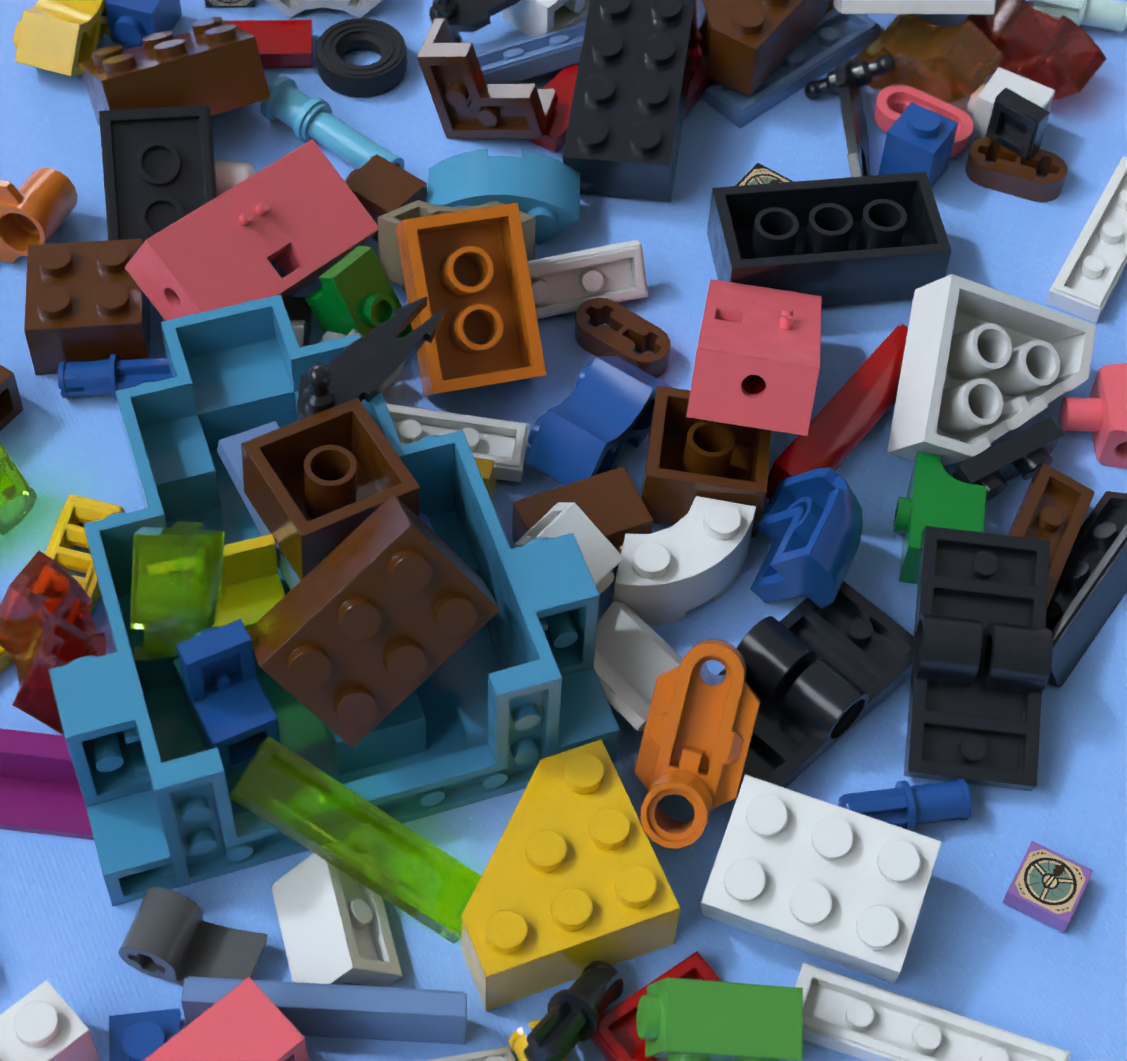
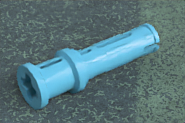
[260,76,405,169]

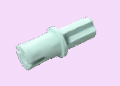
[1028,0,1127,34]

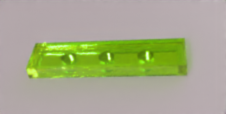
[229,736,481,944]

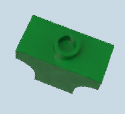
[305,246,413,338]
[893,452,987,584]

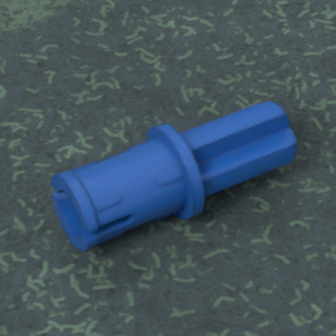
[58,354,172,400]
[838,778,972,831]

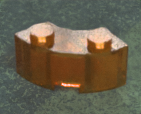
[852,14,1005,103]

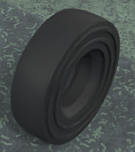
[316,18,407,98]

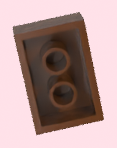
[79,17,271,126]
[247,494,501,748]

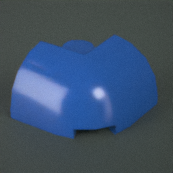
[750,467,863,609]

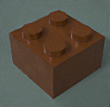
[24,239,150,375]
[641,386,772,538]
[241,398,420,580]

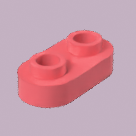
[874,85,974,157]

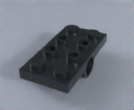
[904,526,1053,791]
[718,581,914,795]

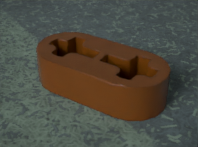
[965,137,1067,202]
[574,298,670,378]

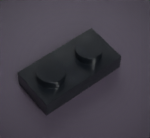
[951,417,1064,502]

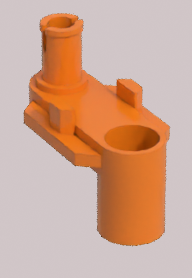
[0,168,78,263]
[634,639,760,849]

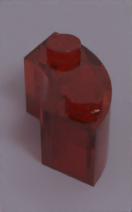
[952,0,1107,101]
[0,550,106,735]

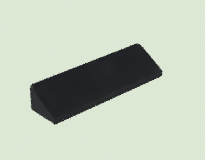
[1046,491,1127,688]

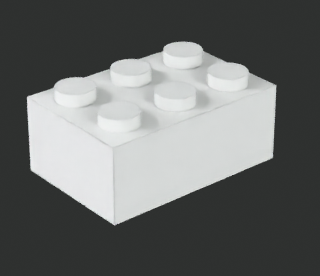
[701,775,942,984]

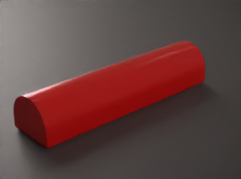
[766,324,908,499]

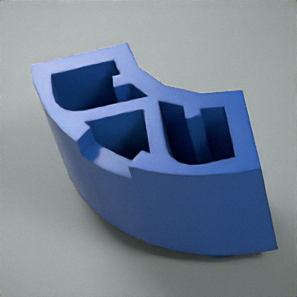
[524,356,674,485]

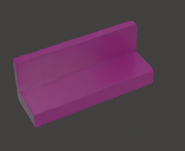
[0,728,94,840]

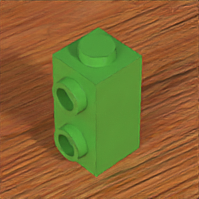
[636,978,803,1061]

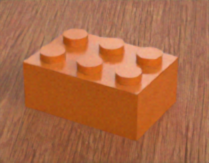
[395,203,546,396]

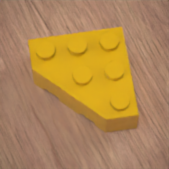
[461,739,680,1011]

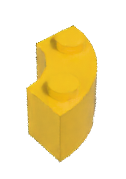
[13,0,110,76]

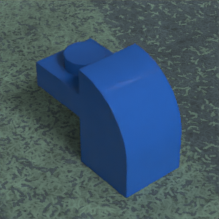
[173,619,282,776]

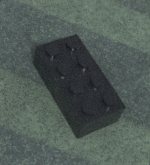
[562,0,697,202]
[707,172,952,306]

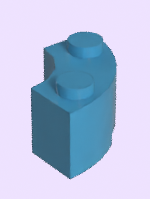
[427,149,580,245]

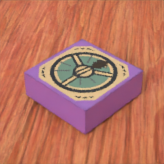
[1002,841,1093,933]

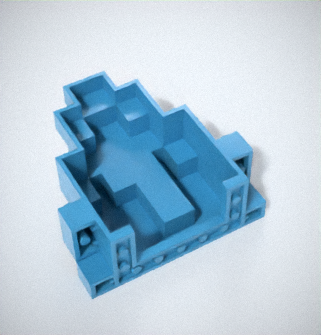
[49,295,620,907]

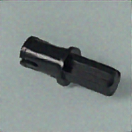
[524,961,624,1061]

